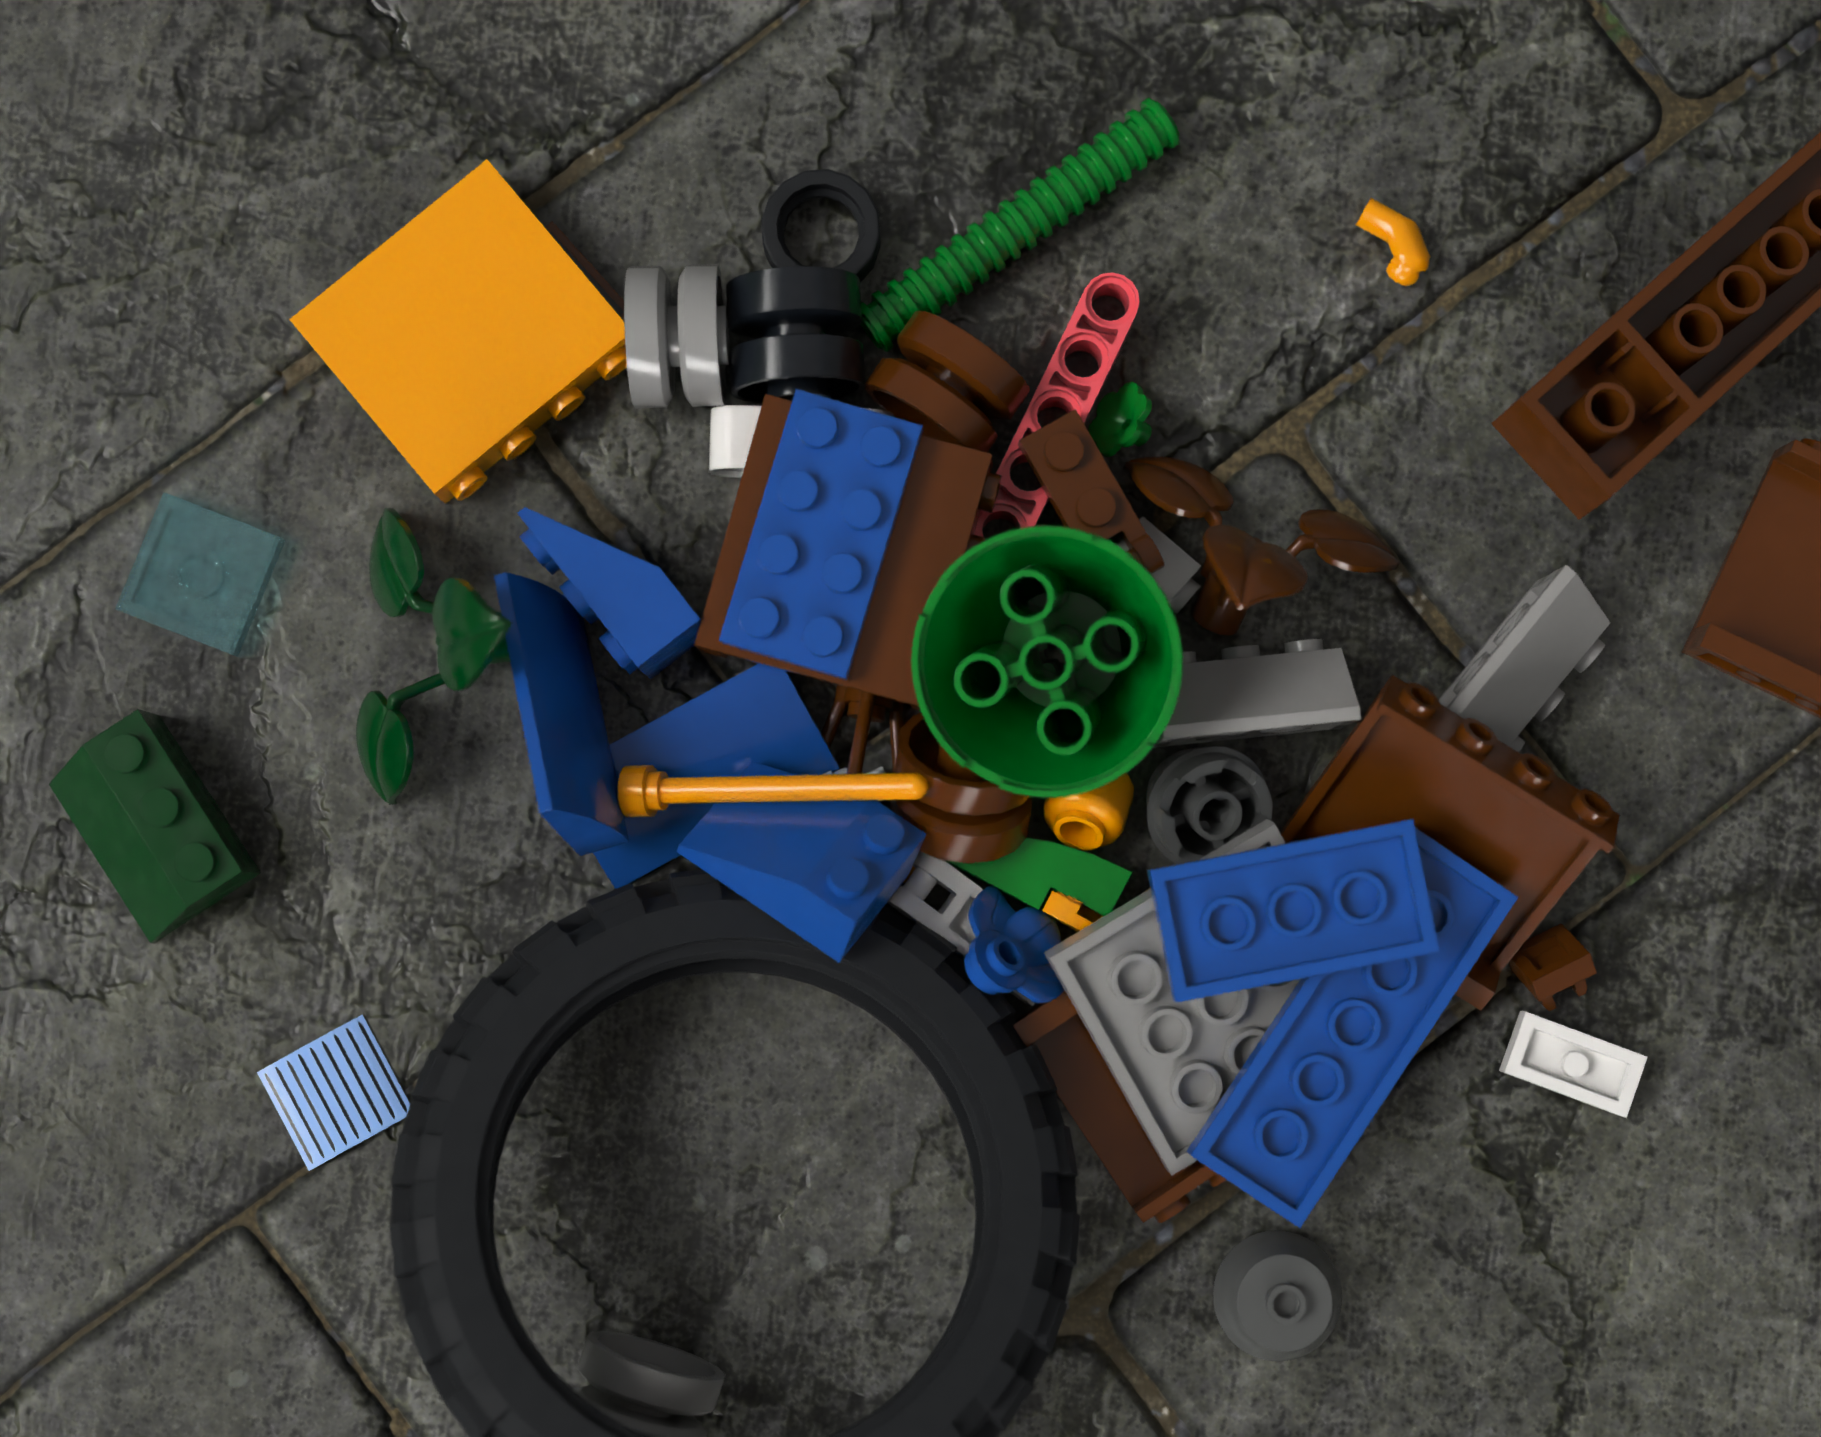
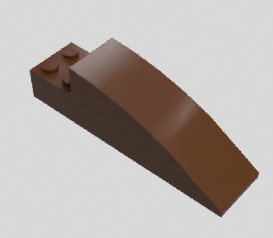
[1491,132,1821,520]

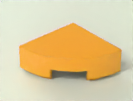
[1042,891,1103,932]

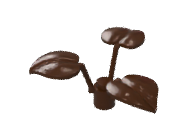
[1123,457,1400,635]

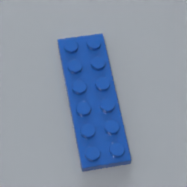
[1187,828,1518,1228]

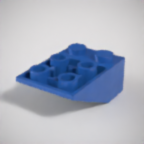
[517,507,701,680]

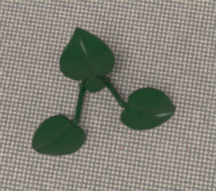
[356,508,512,805]

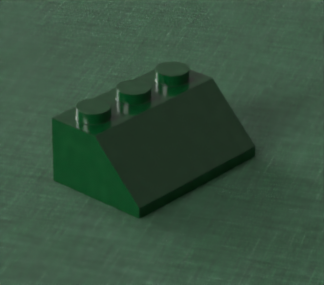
[49,709,261,943]

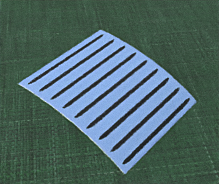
[257,1014,410,1171]

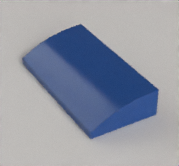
[494,572,629,856]
[593,663,840,889]

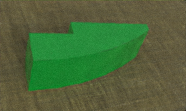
[945,838,1132,917]

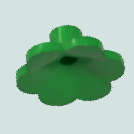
[1088,382,1152,457]

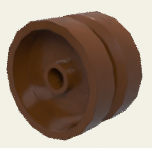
[865,311,1030,453]
[889,713,1032,863]

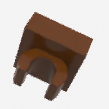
[1508,923,1597,1011]

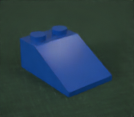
[677,761,927,963]

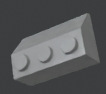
[1438,565,1611,752]
[1152,639,1361,748]

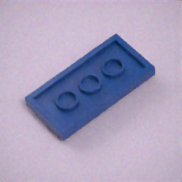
[719,389,923,681]
[1147,819,1439,1003]

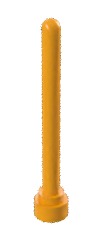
[618,765,928,817]

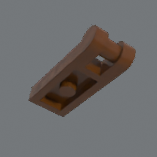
[1018,409,1165,574]

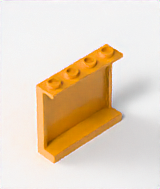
[289,159,627,504]

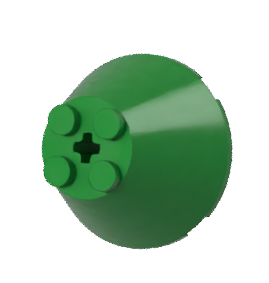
[911,525,1183,798]

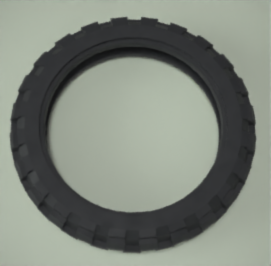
[390,869,1080,1437]

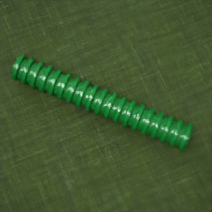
[860,98,1179,352]

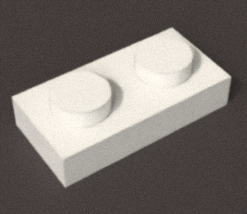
[1499,1011,1648,1118]

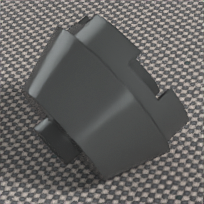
[1146,746,1273,864]
[1213,1230,1342,1361]

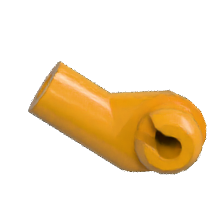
[1356,198,1430,286]

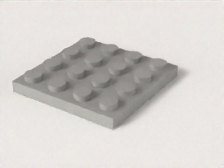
[1044,819,1300,1176]

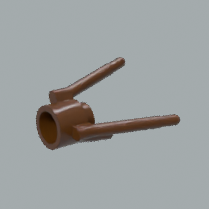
[821,685,905,774]

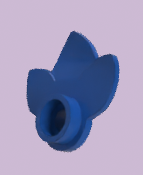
[964,886,1064,1003]

